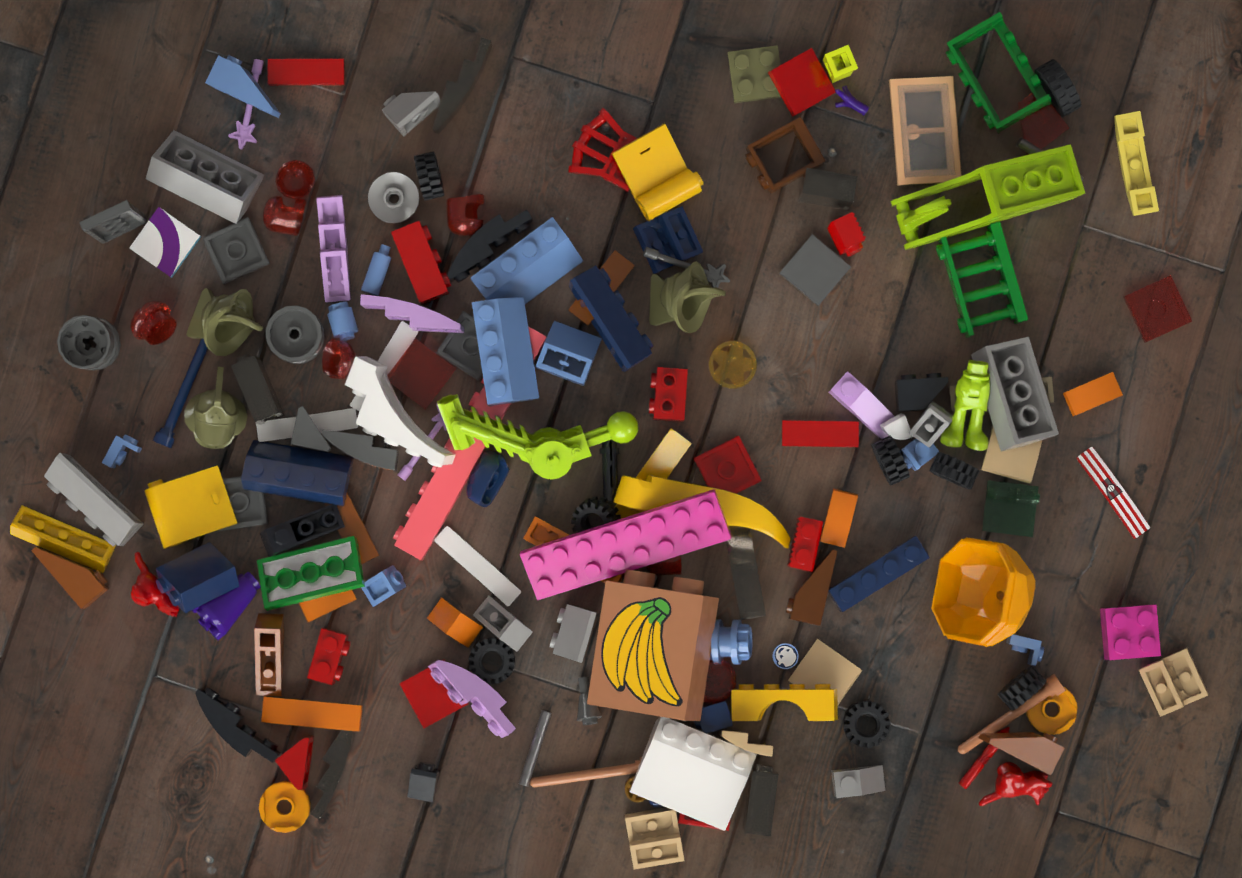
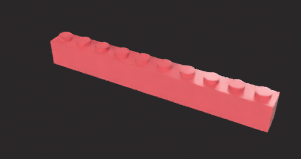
[393,326,547,561]

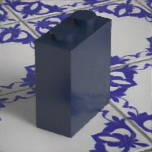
[156,542,239,613]

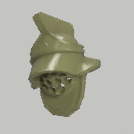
[649,261,726,333]
[187,288,263,356]
[184,367,247,449]

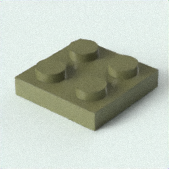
[727,45,781,103]

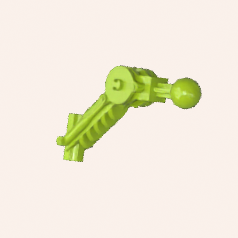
[437,394,639,480]

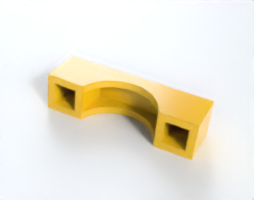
[731,684,838,721]

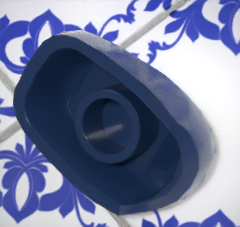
[466,450,510,507]

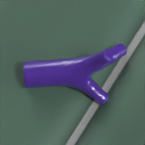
[835,85,869,116]

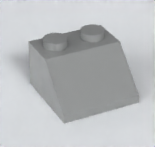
[549,604,597,663]

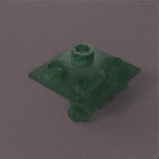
[982,480,1040,537]

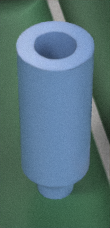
[361,244,391,296]

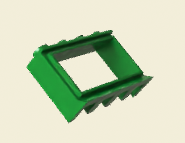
[945,12,1052,134]

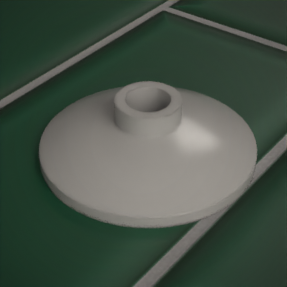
[368,172,419,223]

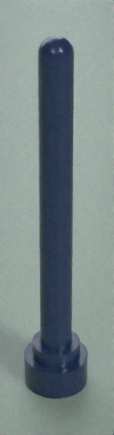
[152,339,208,448]

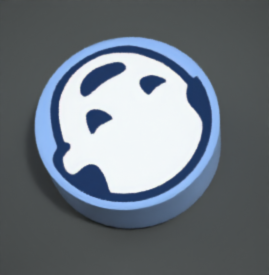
[772,643,798,669]

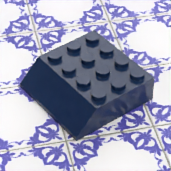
[569,265,653,372]

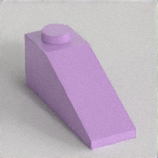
[828,371,895,439]

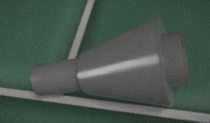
[577,677,602,725]

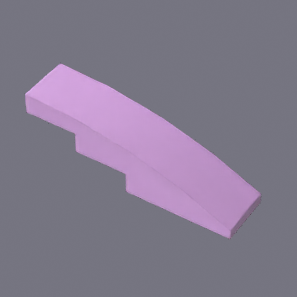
[316,195,351,302]
[360,294,464,333]

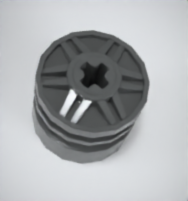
[57,315,121,371]

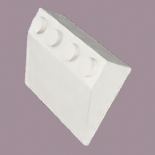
[629,717,757,831]

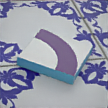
[129,207,201,278]

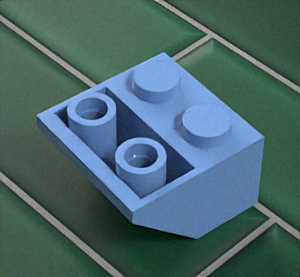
[536,321,602,386]

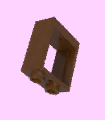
[745,117,825,194]

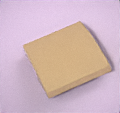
[981,424,1042,484]
[788,639,862,705]
[1139,648,1209,717]
[719,730,773,756]
[625,807,684,870]

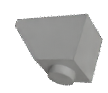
[909,401,953,448]
[473,595,533,652]
[831,765,885,798]

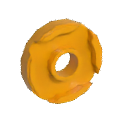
[1026,686,1077,735]
[259,781,311,833]

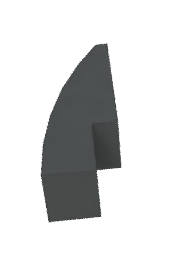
[322,430,399,471]

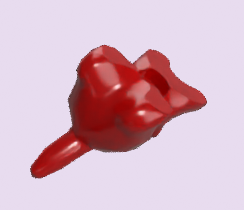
[131,551,179,617]
[979,762,1053,806]

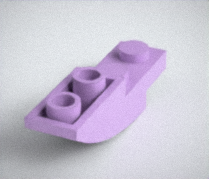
[428,660,516,738]

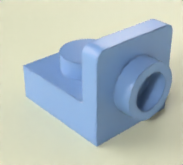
[102,434,142,468]
[900,438,939,471]
[361,565,406,607]
[1006,634,1044,666]

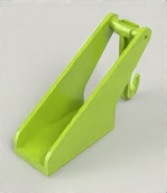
[890,144,1085,250]

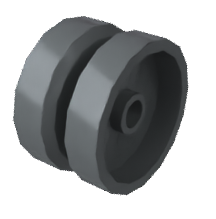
[266,306,325,364]

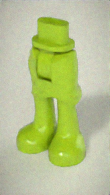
[940,360,990,451]

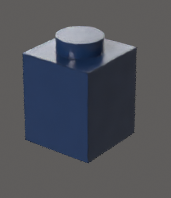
[694,700,733,734]

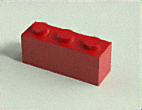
[391,221,451,305]

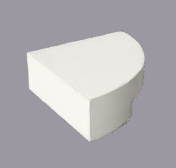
[880,413,913,440]

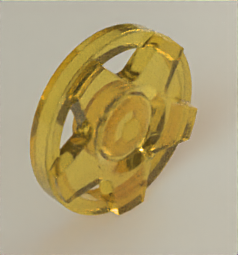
[709,341,757,389]

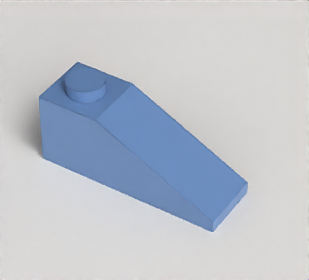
[205,55,281,118]

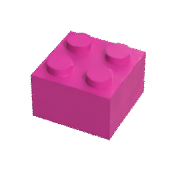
[1100,604,1161,660]

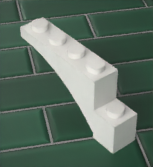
[345,356,456,467]

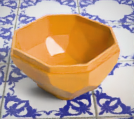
[931,537,1035,647]

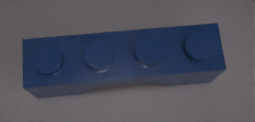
[828,536,930,612]

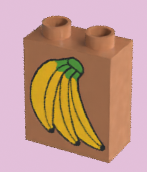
[587,569,719,721]

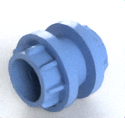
[710,619,753,665]

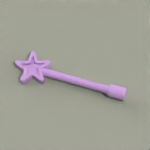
[228,59,264,150]
[398,404,447,481]

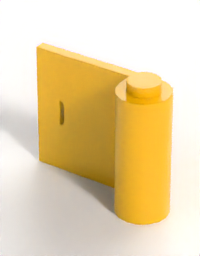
[612,124,703,221]
[144,465,237,549]

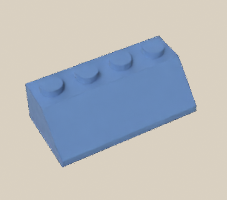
[471,217,583,304]
[472,297,539,406]

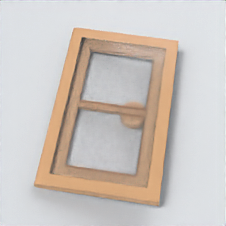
[889,76,962,186]

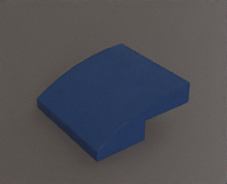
[633,206,703,274]

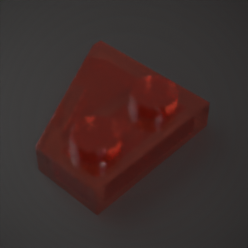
[1018,93,1069,155]

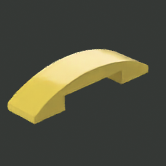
[1114,111,1159,216]

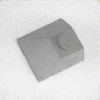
[382,91,442,137]

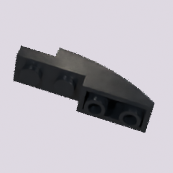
[447,210,533,283]
[195,687,281,763]

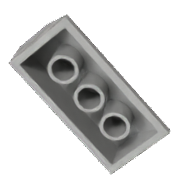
[146,130,264,224]
[971,337,1059,452]
[44,453,144,547]

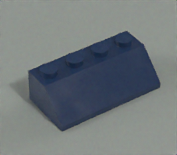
[241,440,354,506]

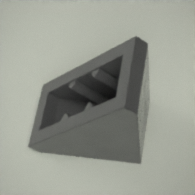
[291,406,331,452]

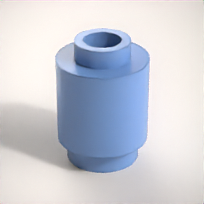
[327,302,358,341]

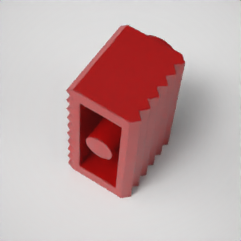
[827,212,866,257]
[787,517,823,572]

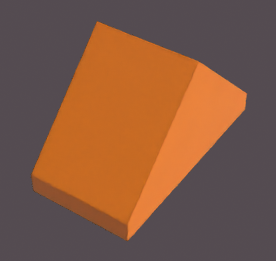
[427,598,483,648]

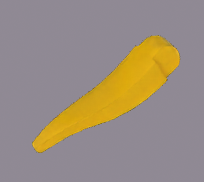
[613,474,791,548]

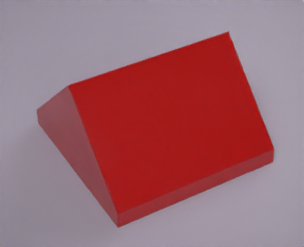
[275,735,314,790]

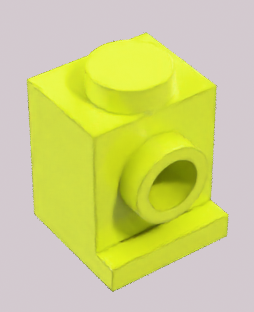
[823,45,858,83]

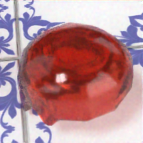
[275,160,315,200]
[322,339,355,379]

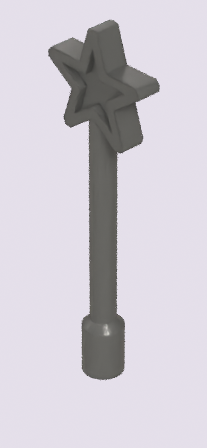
[643,246,730,288]

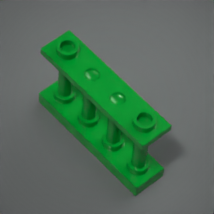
[936,221,1028,338]

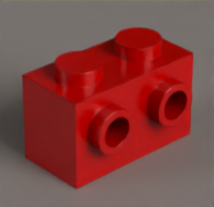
[649,367,688,422]
[307,628,351,685]

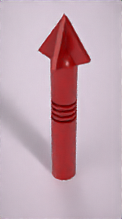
[959,727,1010,789]

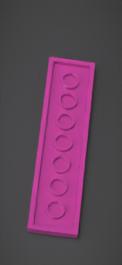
[520,489,732,600]

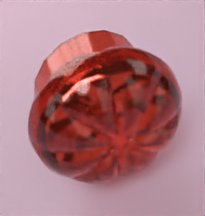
[130,301,177,345]
[704,659,736,703]

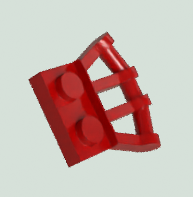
[568,108,649,192]

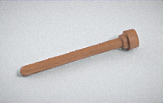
[958,674,1066,754]
[530,757,642,788]

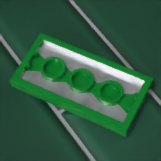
[257,536,365,611]

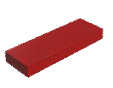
[268,59,345,86]
[782,420,859,448]

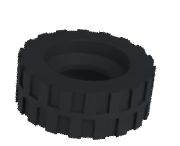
[1034,59,1082,118]

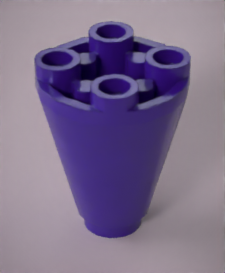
[191,572,261,640]

